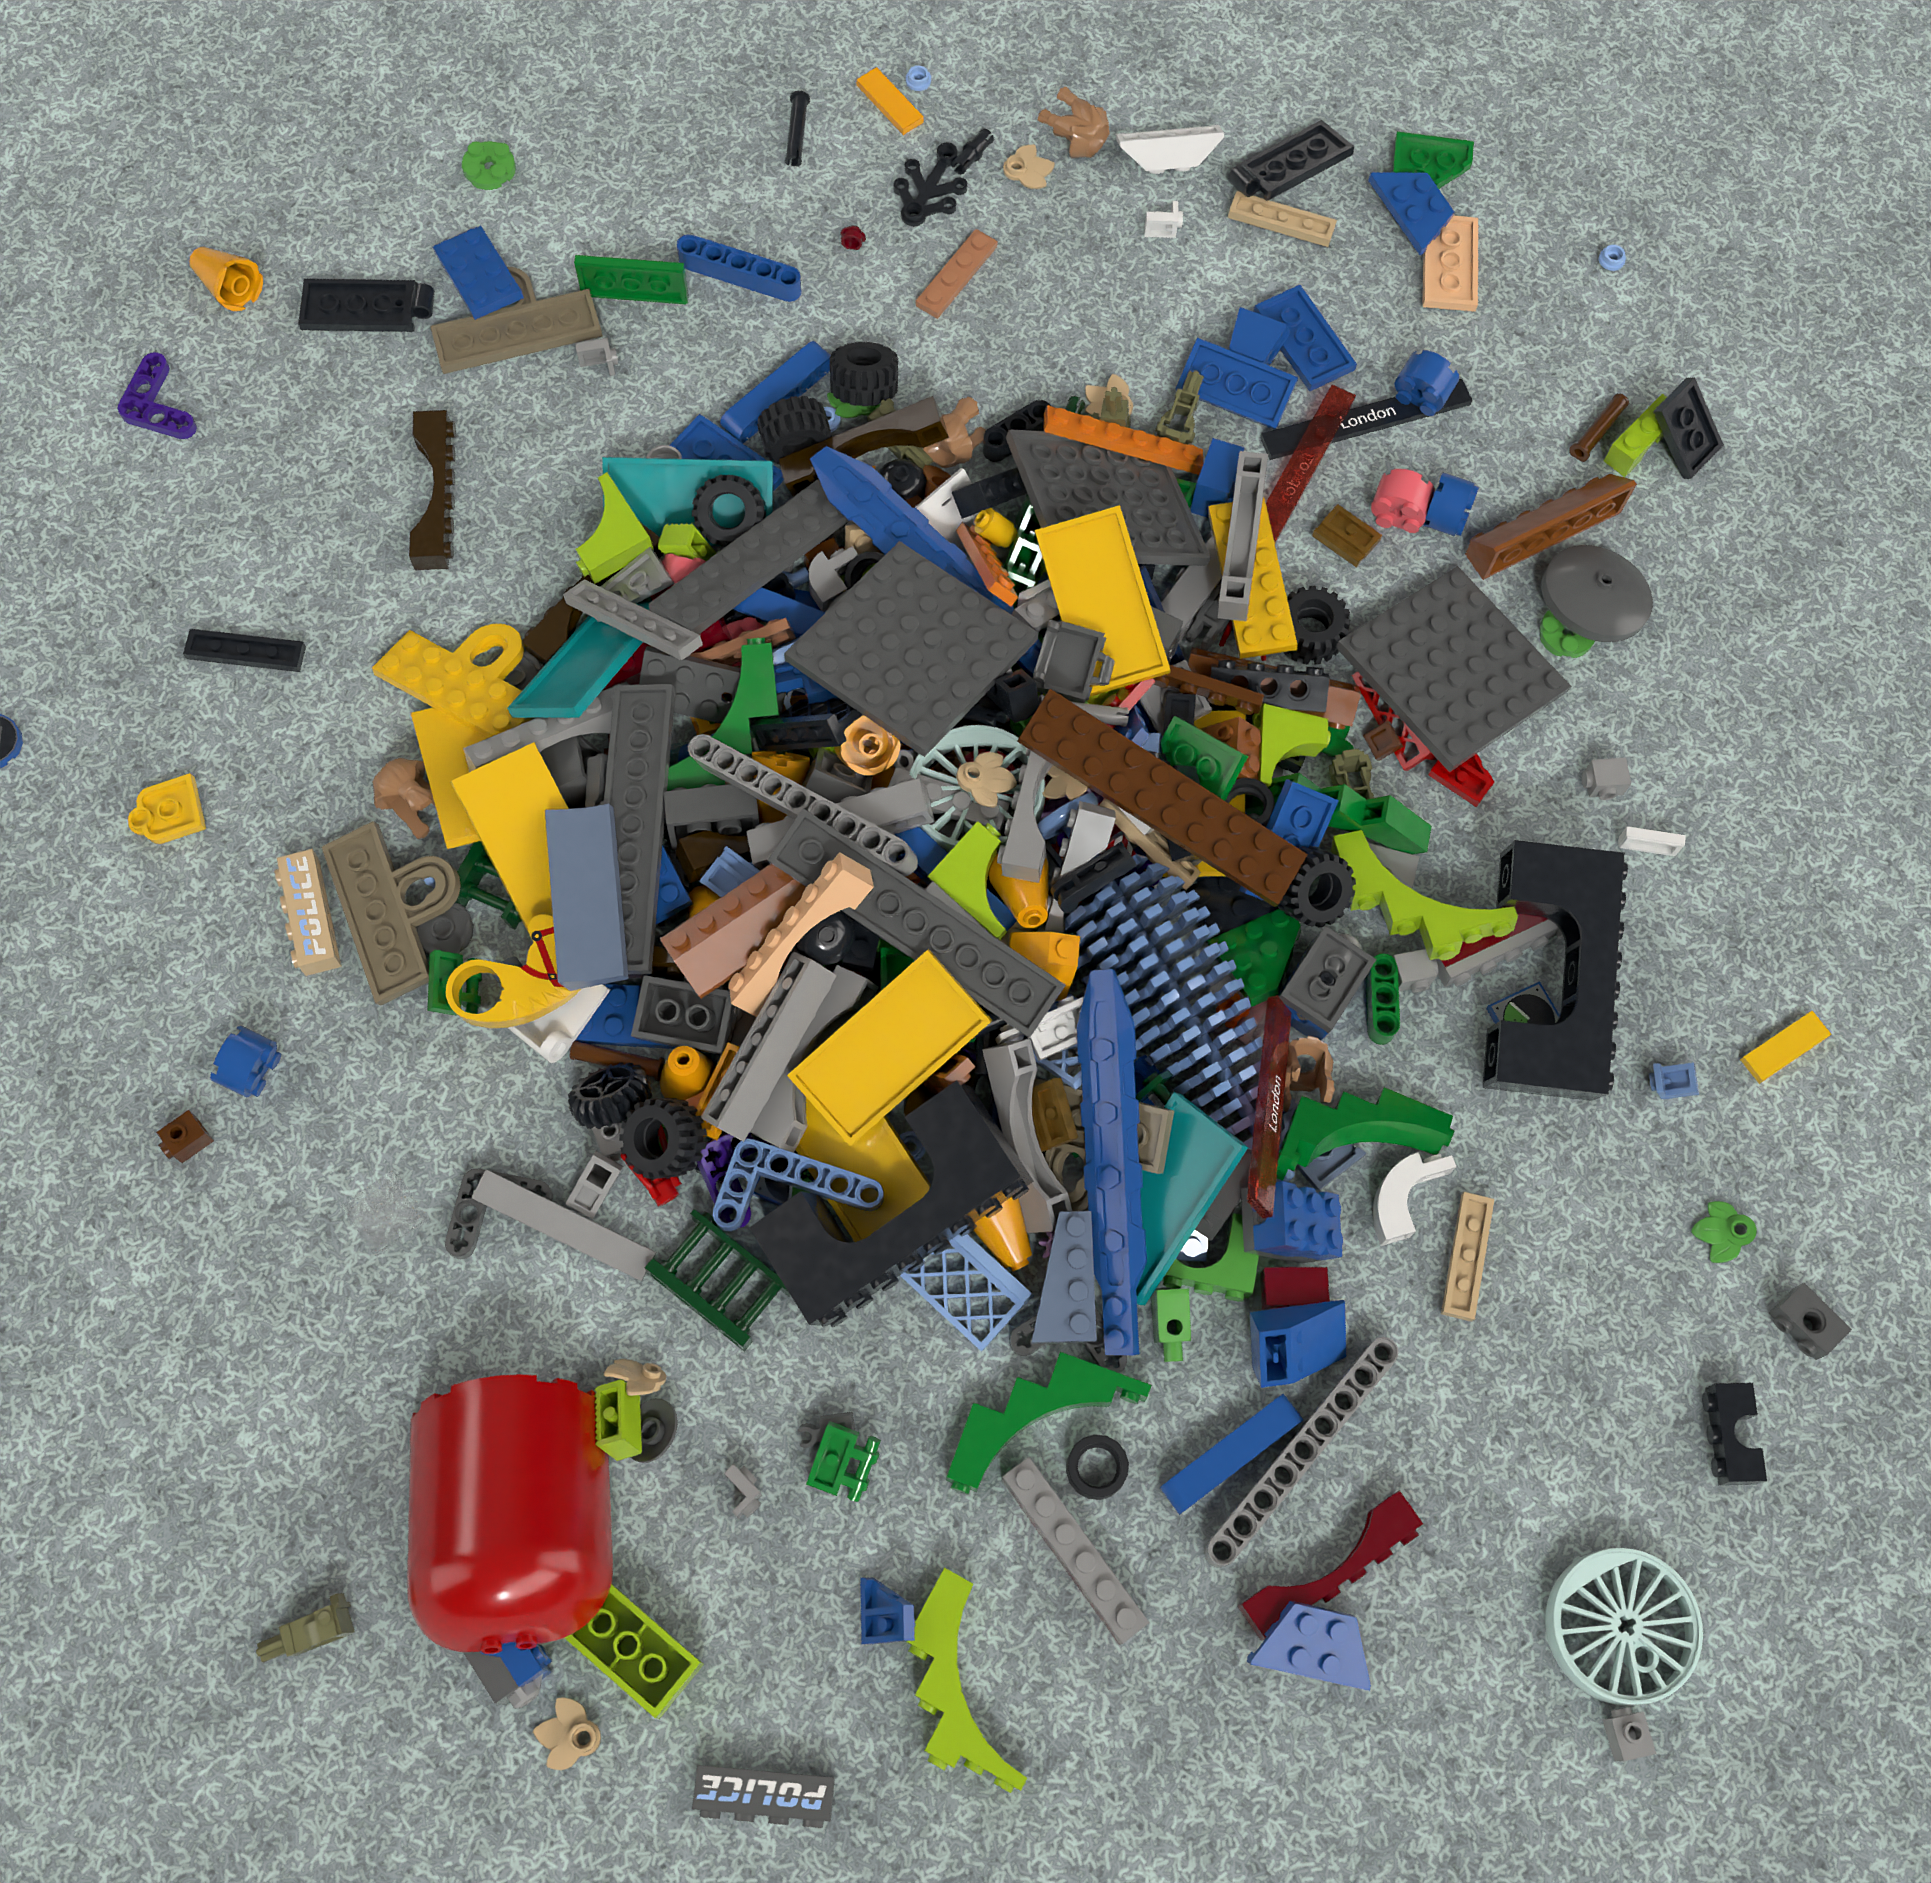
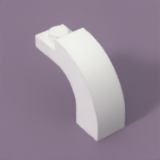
[1372,1152,1456,1246]

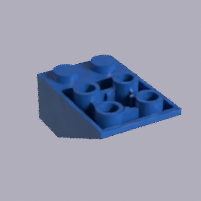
[1250,1300,1346,1388]

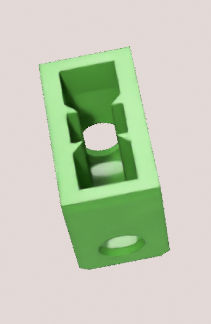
[1150,1289,1191,1362]

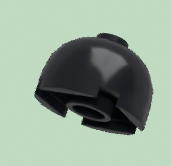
[878,459,927,500]
[795,910,856,965]

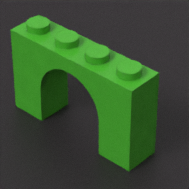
[1161,1213,1259,1302]

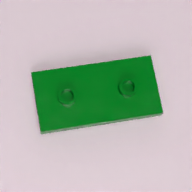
[574,255,689,305]

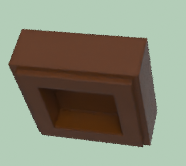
[1363,721,1404,761]

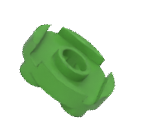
[462,141,516,190]
[1539,610,1595,658]

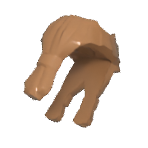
[1037,86,1110,159]
[923,396,986,468]
[372,758,435,839]
[1272,1036,1335,1112]

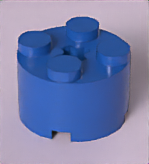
[1394,350,1459,416]
[1423,472,1479,536]
[210,1026,282,1097]

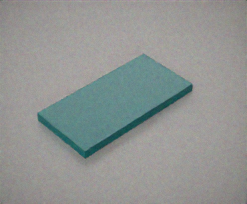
[602,457,773,546]
[507,601,652,718]
[1136,1092,1249,1306]

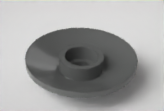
[630,1398,678,1463]

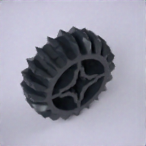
[568,1062,652,1129]

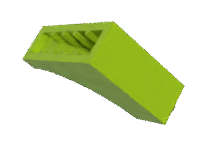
[575,472,654,584]
[1252,704,1331,787]
[928,821,1007,940]

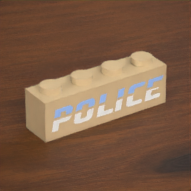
[274,849,342,976]

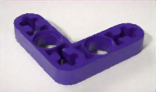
[117,352,197,439]
[697,1132,772,1228]

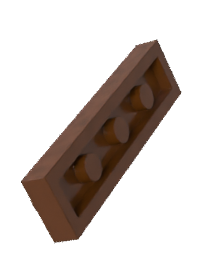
[1153,665,1264,715]

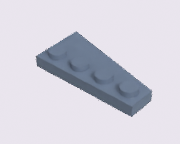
[1243,1076,1366,1192]
[1031,1211,1097,1343]

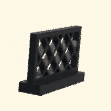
[750,697,863,751]

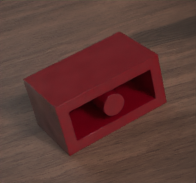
[1260,1267,1330,1310]

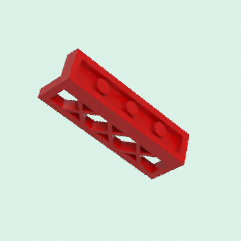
[1351,671,1437,771]

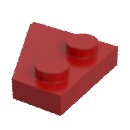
[1428,754,1495,808]

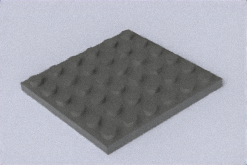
[1006,430,1211,566]
[784,541,1038,757]
[1335,566,1571,772]

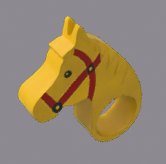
[446,914,581,1028]

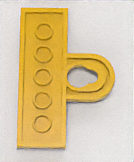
[372,623,534,738]

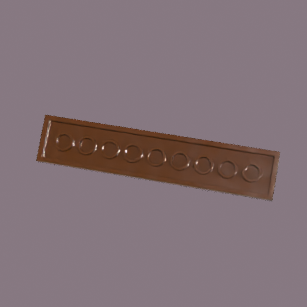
[1017,689,1308,907]

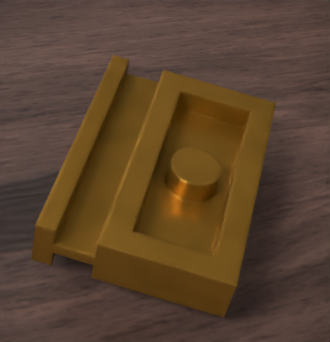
[1312,504,1382,568]
[1032,1078,1079,1152]

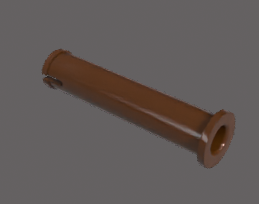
[1569,393,1629,462]
[570,1040,665,1082]

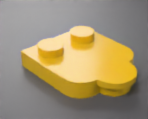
[128,773,206,844]

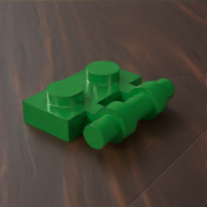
[427,950,482,1016]
[806,1421,881,1502]

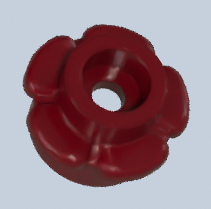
[840,225,866,250]

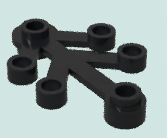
[893,142,967,226]

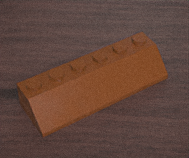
[1465,474,1637,580]
[1188,647,1361,729]
[660,864,806,999]

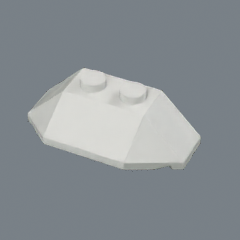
[1116,125,1224,174]

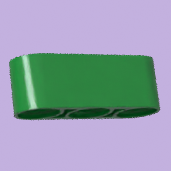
[1365,953,1400,1045]

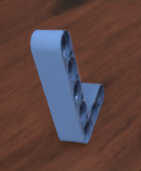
[713,1139,884,1231]

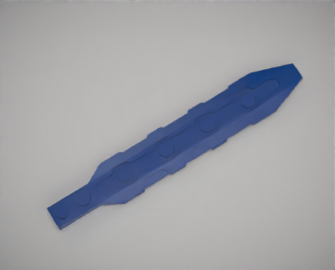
[810,446,1042,678]
[1077,969,1147,1356]

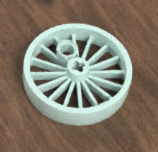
[909,725,1045,856]
[1545,1548,1703,1706]

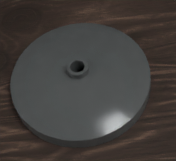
[1542,545,1653,642]

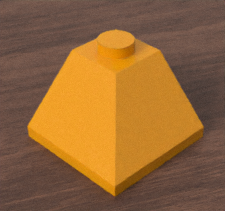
[1009,932,1080,1002]

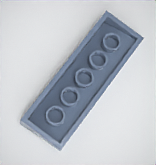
[545,804,629,991]

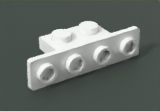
[995,990,1086,1061]

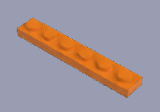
[1044,405,1204,475]
[956,522,1018,606]

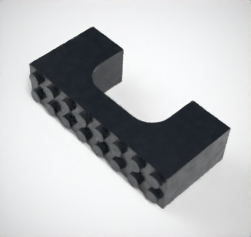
[1483,840,1628,1101]
[749,1080,1034,1327]

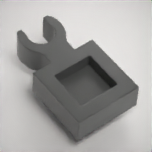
[798,1412,857,1448]

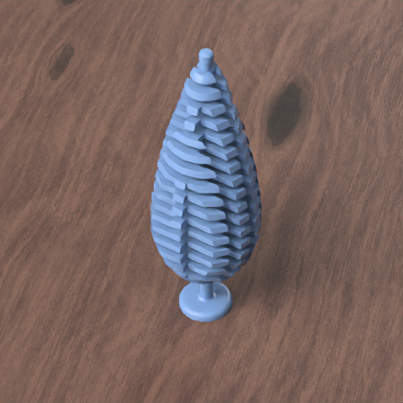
[1037,793,1295,1182]

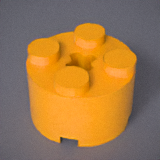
[834,715,900,776]

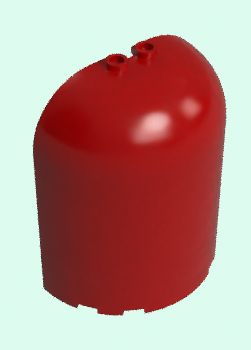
[407,1374,613,1654]

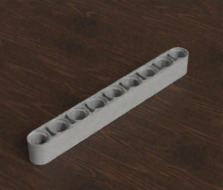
[688,734,918,876]
[1204,1337,1399,1568]

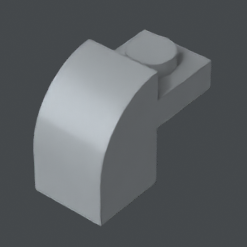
[809,546,858,612]
[565,1151,624,1219]

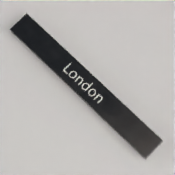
[1260,379,1473,460]

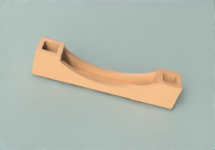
[729,852,874,1017]

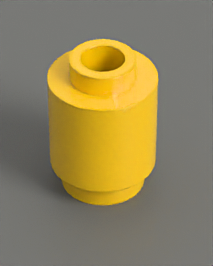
[974,508,1017,548]

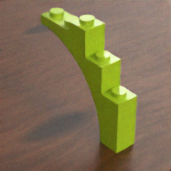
[1331,830,1518,960]
[905,1567,1027,1793]

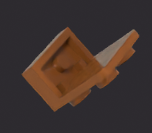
[1201,717,1261,780]

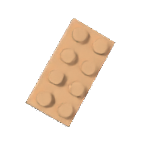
[1422,216,1478,312]

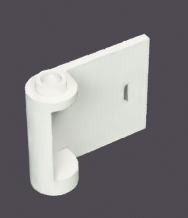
[915,468,978,566]
[508,984,610,1063]

